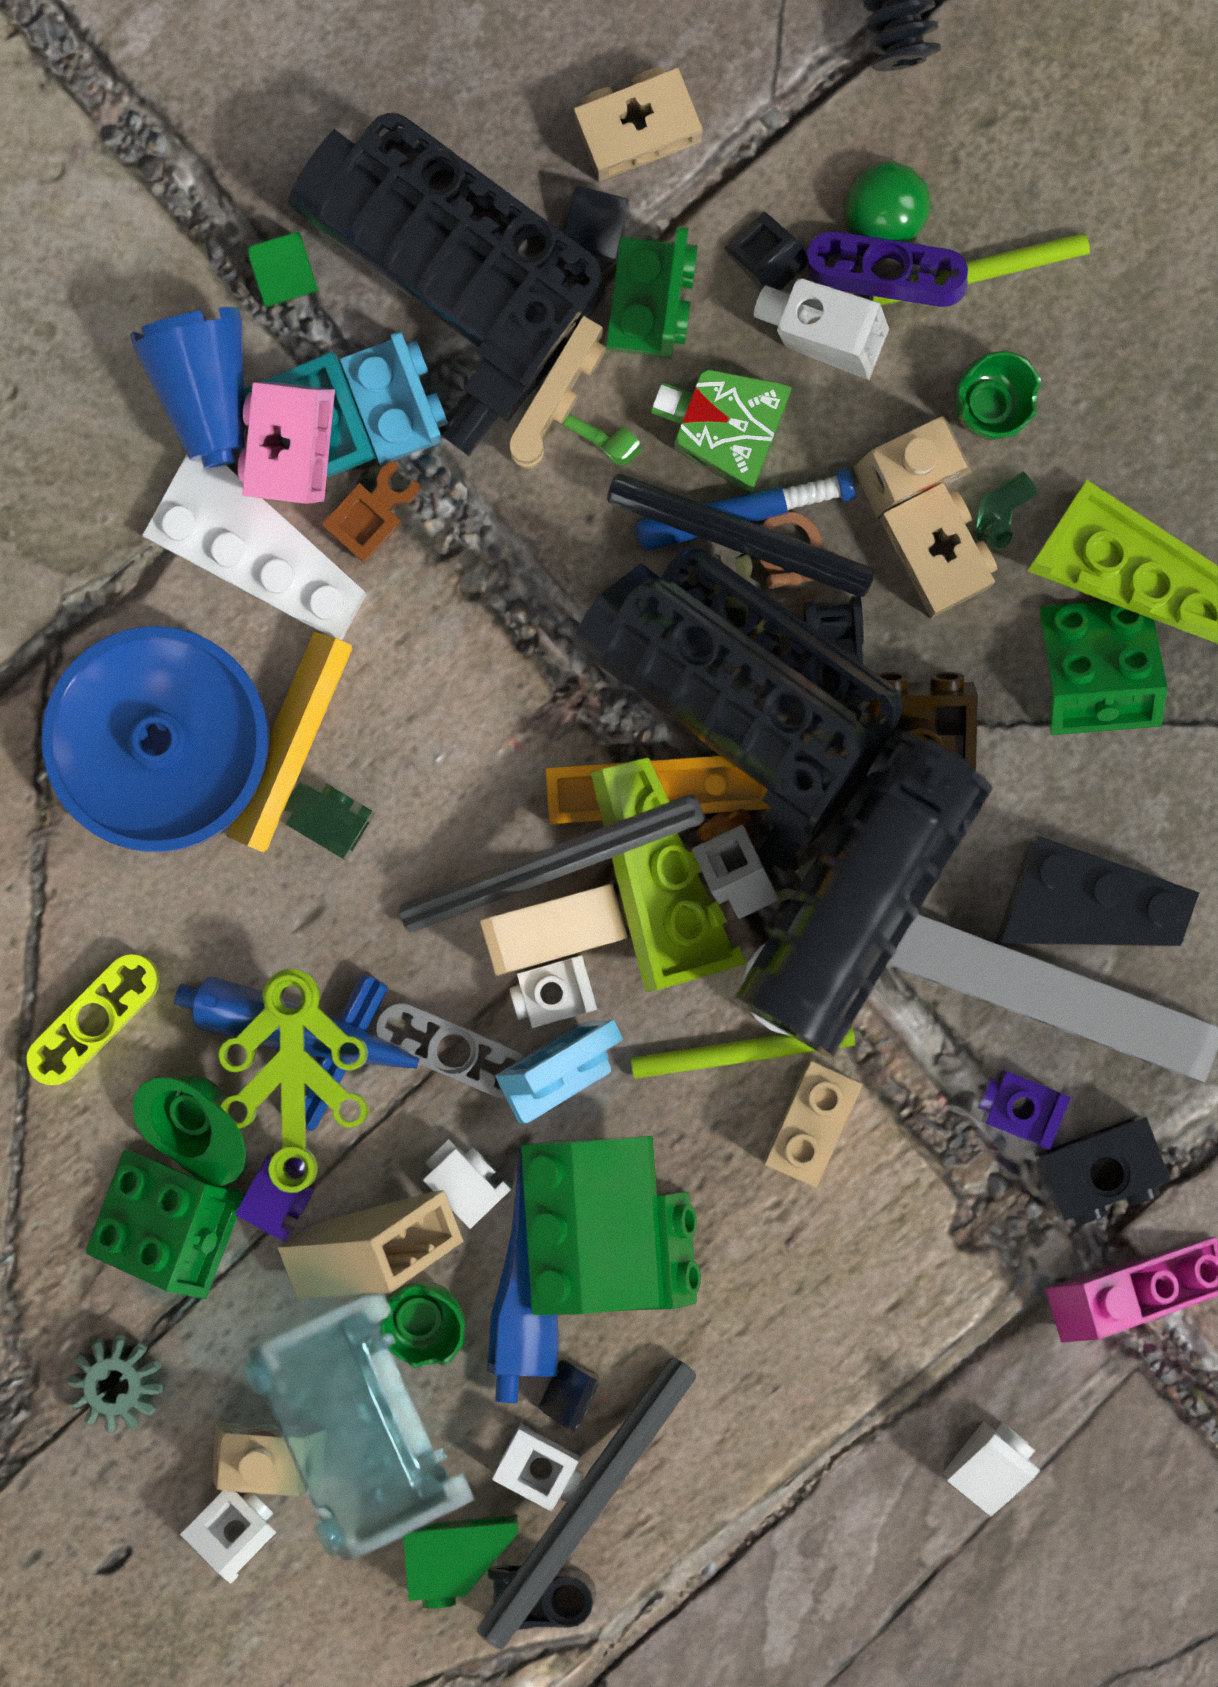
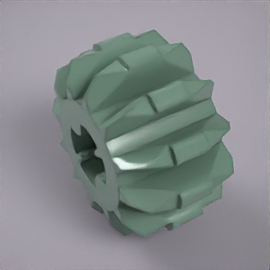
[67,1335,165,1433]

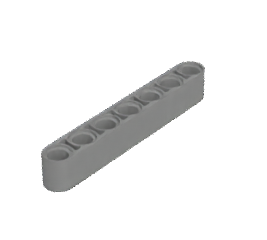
[887,914,1218,1083]

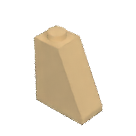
[480,884,629,976]
[278,1190,463,1299]

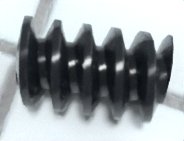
[863,0,941,71]

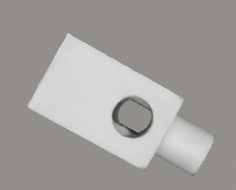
[754,278,889,380]

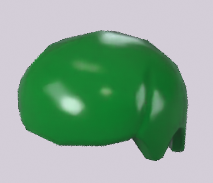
[843,160,932,243]
[954,350,1042,441]
[379,1281,466,1368]

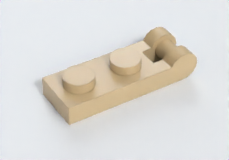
[510,316,607,469]

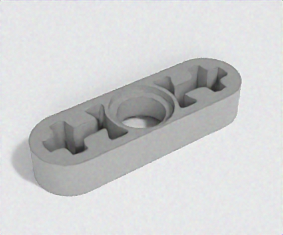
[376,1003,525,1099]

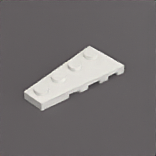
[142,454,367,640]

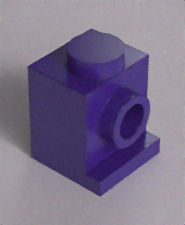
[978,1070,1071,1150]
[235,1152,314,1242]

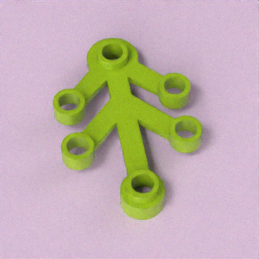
[218,969,369,1193]

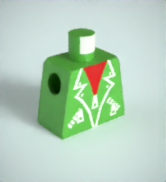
[651,370,792,493]

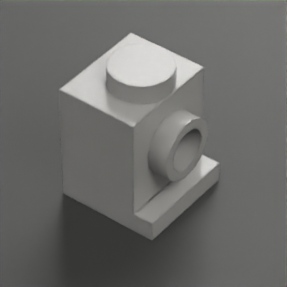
[692,824,779,919]

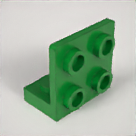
[606,227,698,359]
[1039,601,1167,736]
[86,1149,246,1299]

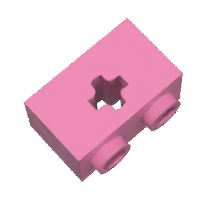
[238,382,335,504]

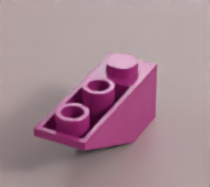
[1045,1237,1218,1343]

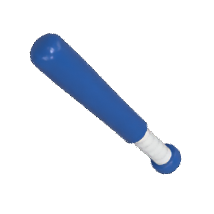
[634,467,856,551]

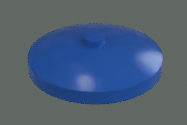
[42,626,270,853]

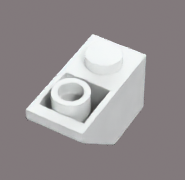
[942,1421,1040,1516]

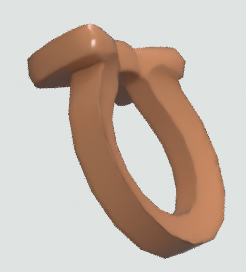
[758,512,821,589]

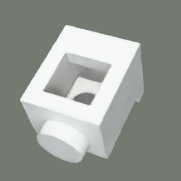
[509,955,598,1028]
[423,1139,513,1229]
[492,1423,584,1512]
[180,1491,276,1584]

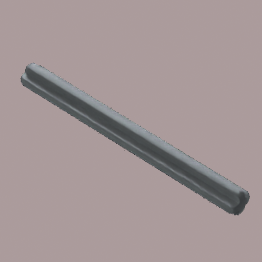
[399,795,704,932]
[477,1358,696,1650]

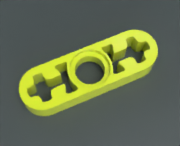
[27,954,160,1085]

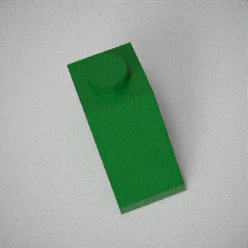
[403,1515,519,1609]

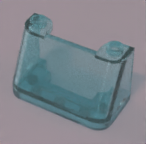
[245,1293,475,1561]

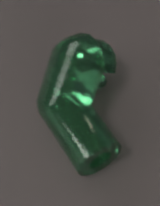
[975,471,1038,550]

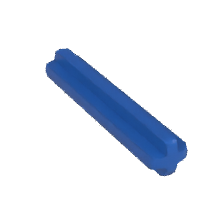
[305,974,387,1131]

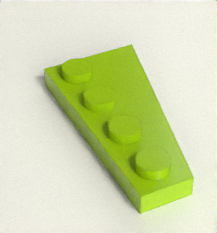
[1027,480,1218,644]
[590,758,747,992]

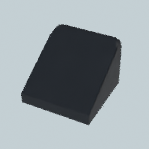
[564,186,629,260]
[724,211,808,290]
[540,1360,599,1432]

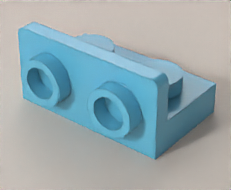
[340,330,448,466]
[495,1020,624,1123]

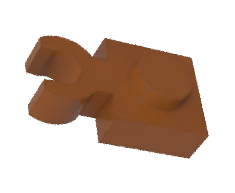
[322,461,421,564]

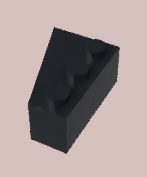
[995,836,1200,947]

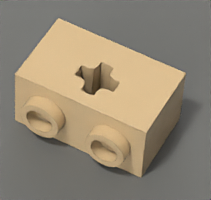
[574,67,703,182]
[879,483,998,618]
[762,1060,863,1188]

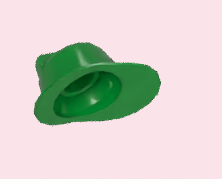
[132,1075,246,1186]

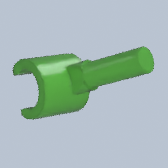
[564,414,642,466]

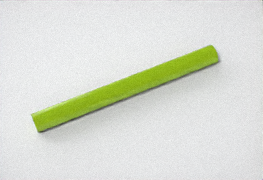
[870,232,1090,306]
[630,1025,856,1079]

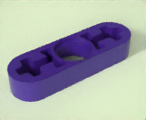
[807,231,968,307]

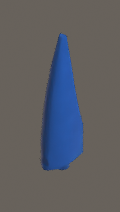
[174,976,420,1069]
[487,1148,559,1403]

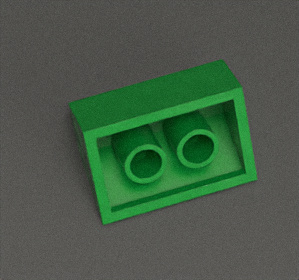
[521,1136,664,1315]

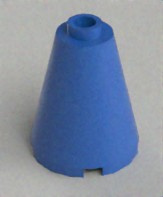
[130,307,245,469]

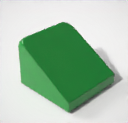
[246,232,319,308]

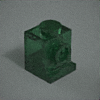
[284,781,376,861]

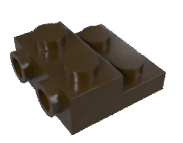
[862,672,978,780]

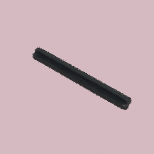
[607,474,874,597]

